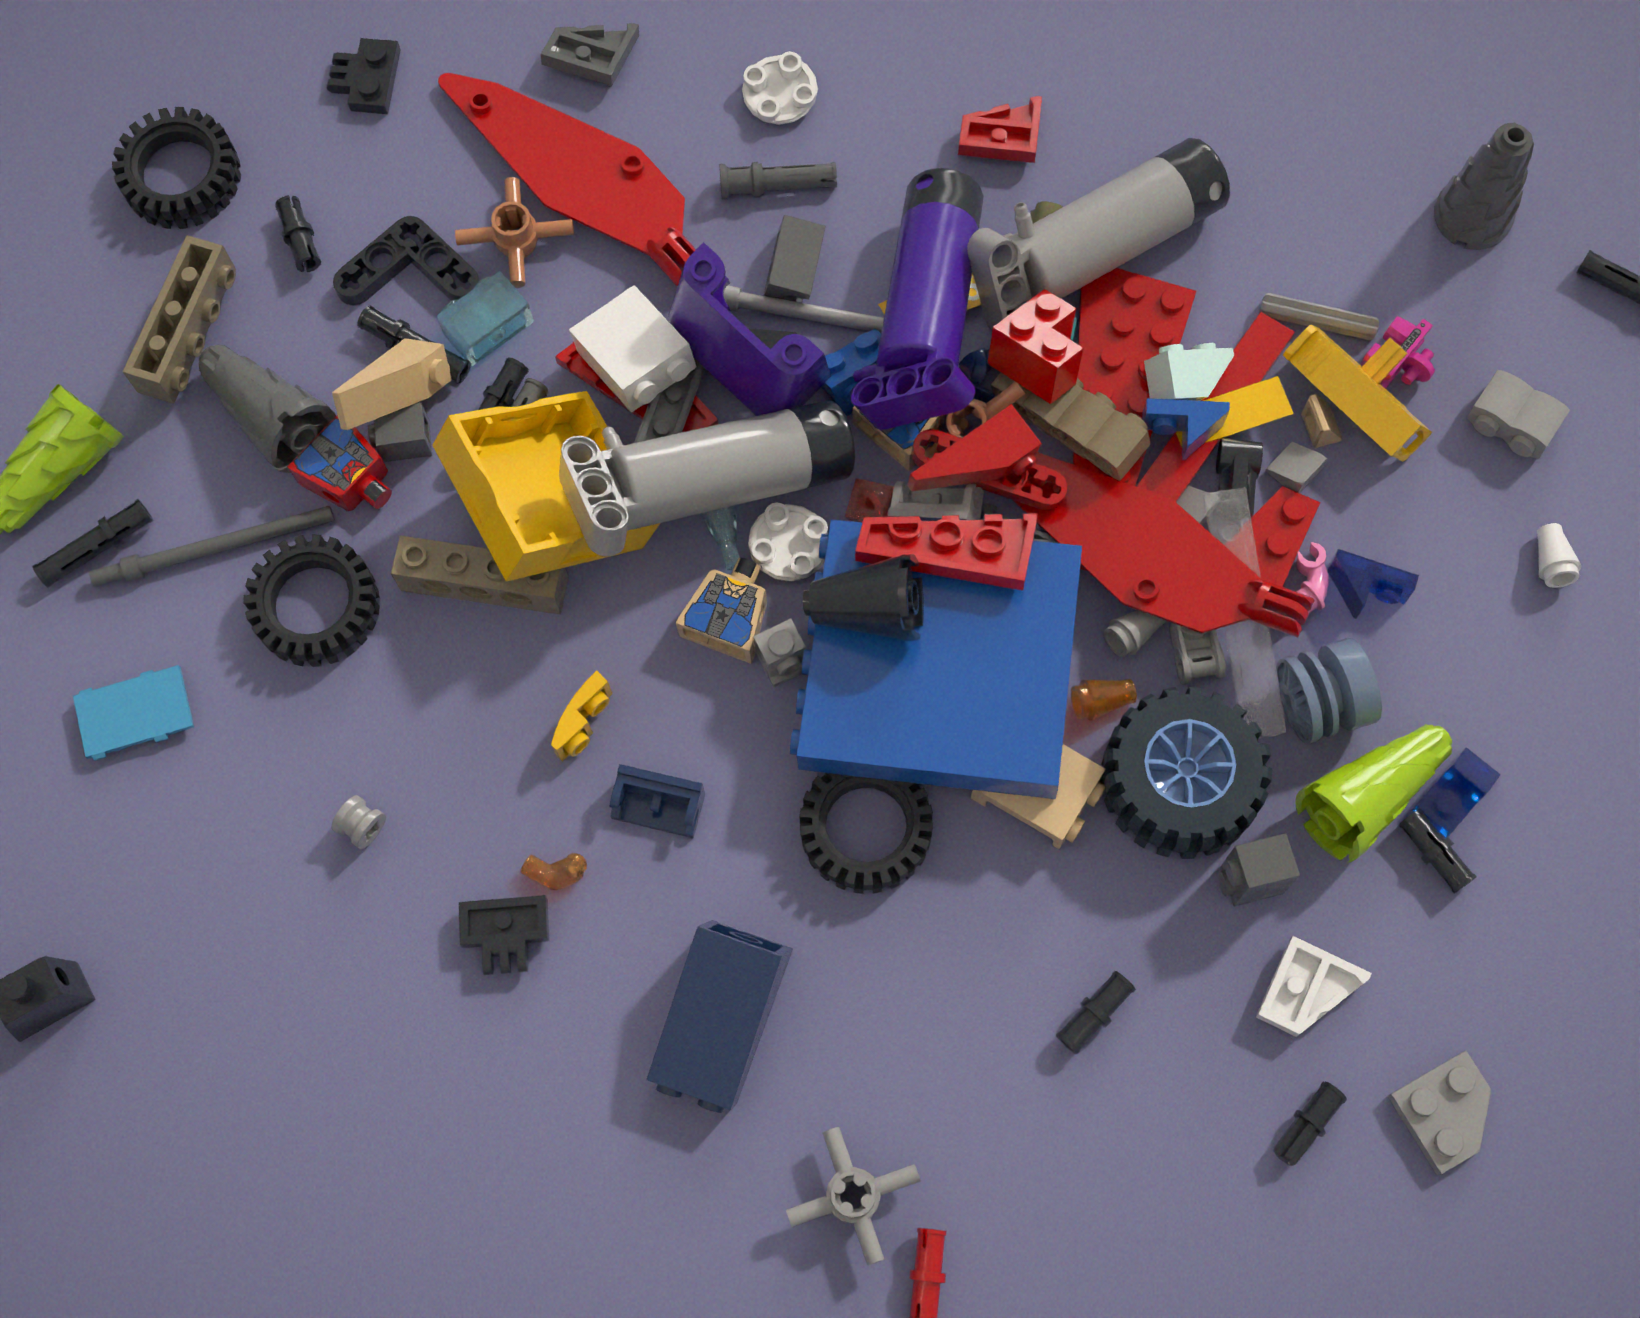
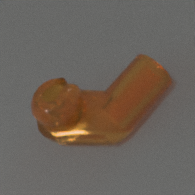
[521,853,587,890]

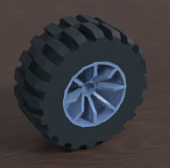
[1100,687,1272,859]

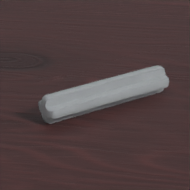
[1260,293,1379,340]

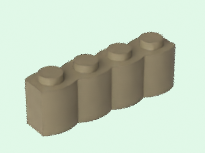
[990,373,1151,481]

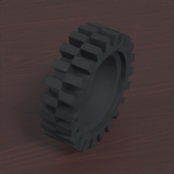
[112,107,241,229]
[243,534,380,667]
[799,773,933,894]

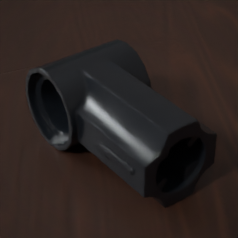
[1216,438,1263,522]

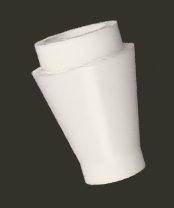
[1536,523,1581,588]

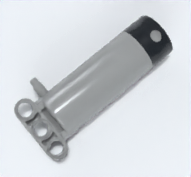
[967,138,1230,330]
[559,400,855,557]

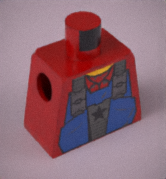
[287,415,392,511]

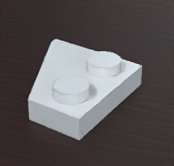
[1256,936,1372,1037]

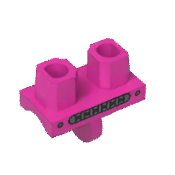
[1361,316,1435,389]

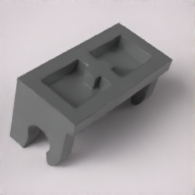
[763,215,826,303]

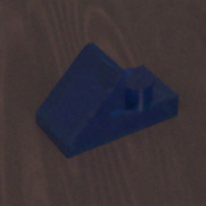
[1327,549,1419,619]
[1413,747,1501,838]

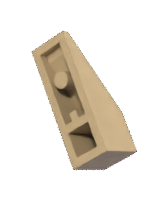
[332,339,451,430]

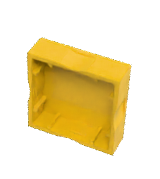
[432,391,661,582]

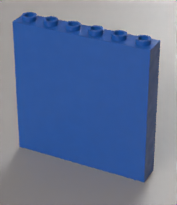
[790,519,1082,799]

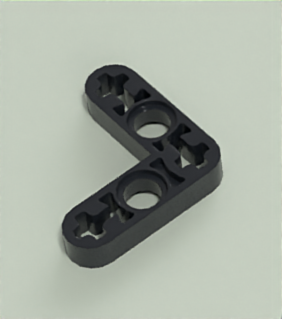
[333,216,482,306]

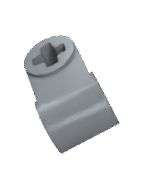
[1169,622,1226,685]

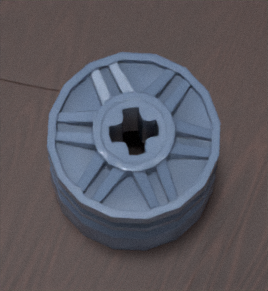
[1276,638,1382,744]

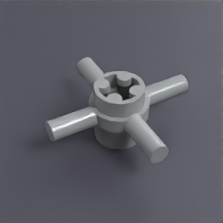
[786,1127,921,1266]

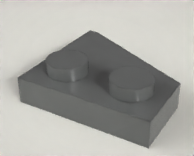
[541,23,639,86]

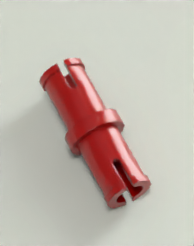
[909,1228,947,1318]

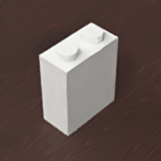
[569,285,696,413]

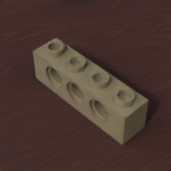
[391,535,569,615]

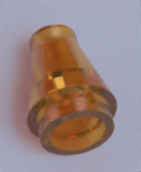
[1071,679,1137,721]

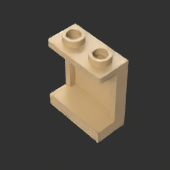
[971,744,1105,849]

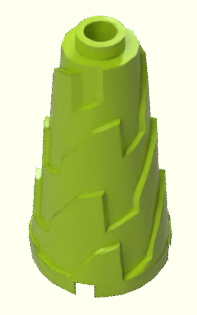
[0,384,124,534]
[1295,724,1452,862]

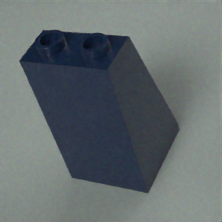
[646,920,793,1113]

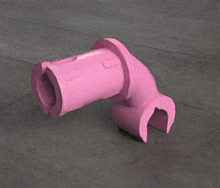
[1297,542,1329,614]

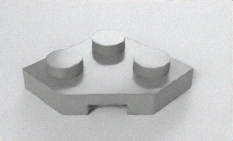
[1387,1050,1491,1176]

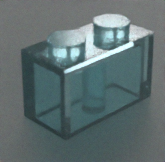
[436,271,534,367]

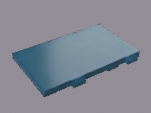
[73,665,194,761]

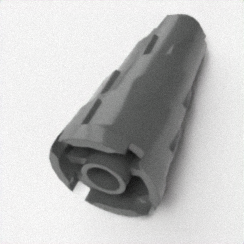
[1434,122,1534,250]
[199,344,336,473]

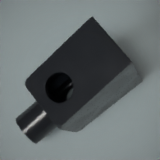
[0,956,96,1042]

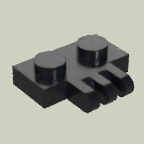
[326,38,401,114]
[459,895,549,975]

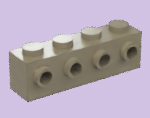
[123,235,236,404]

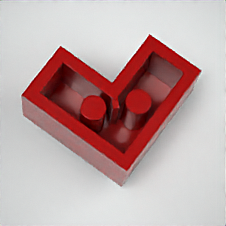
[987,289,1083,404]

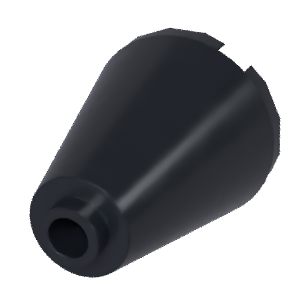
[803,554,924,641]

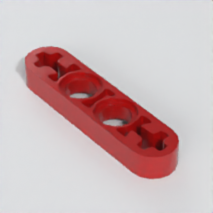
[911,429,1067,510]

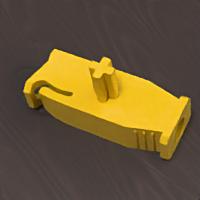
[1283,325,1432,462]

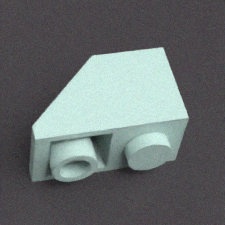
[1144,343,1234,401]

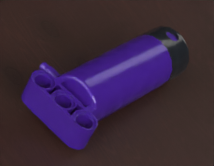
[851,168,984,430]

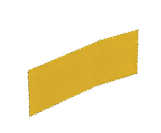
[1176,376,1294,447]

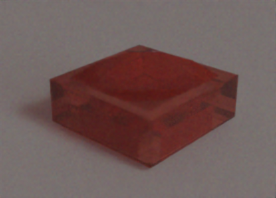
[845,478,894,523]

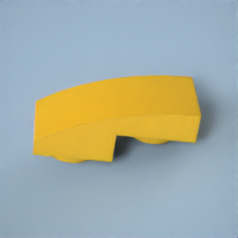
[551,670,612,762]

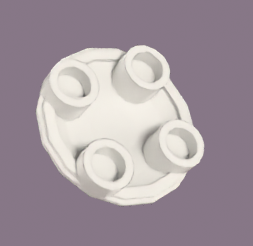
[742,51,818,125]
[748,502,828,581]

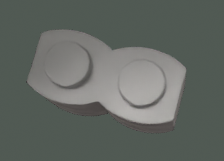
[1467,370,1570,459]

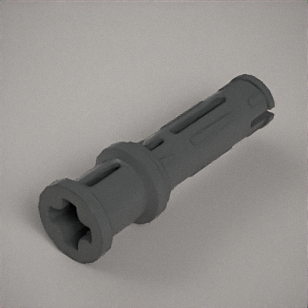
[719,162,837,199]

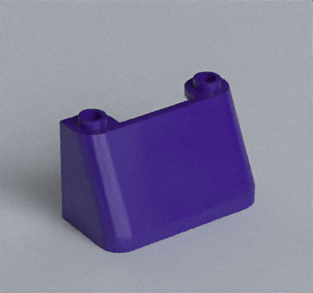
[667,242,831,416]

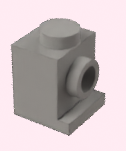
[753,619,806,687]

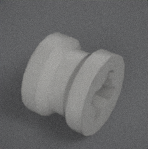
[331,795,386,849]

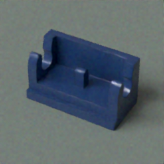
[609,764,705,838]

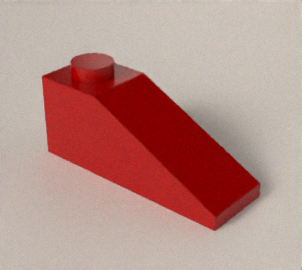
[907,404,1042,492]

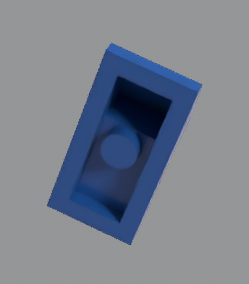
[1142,398,1230,460]

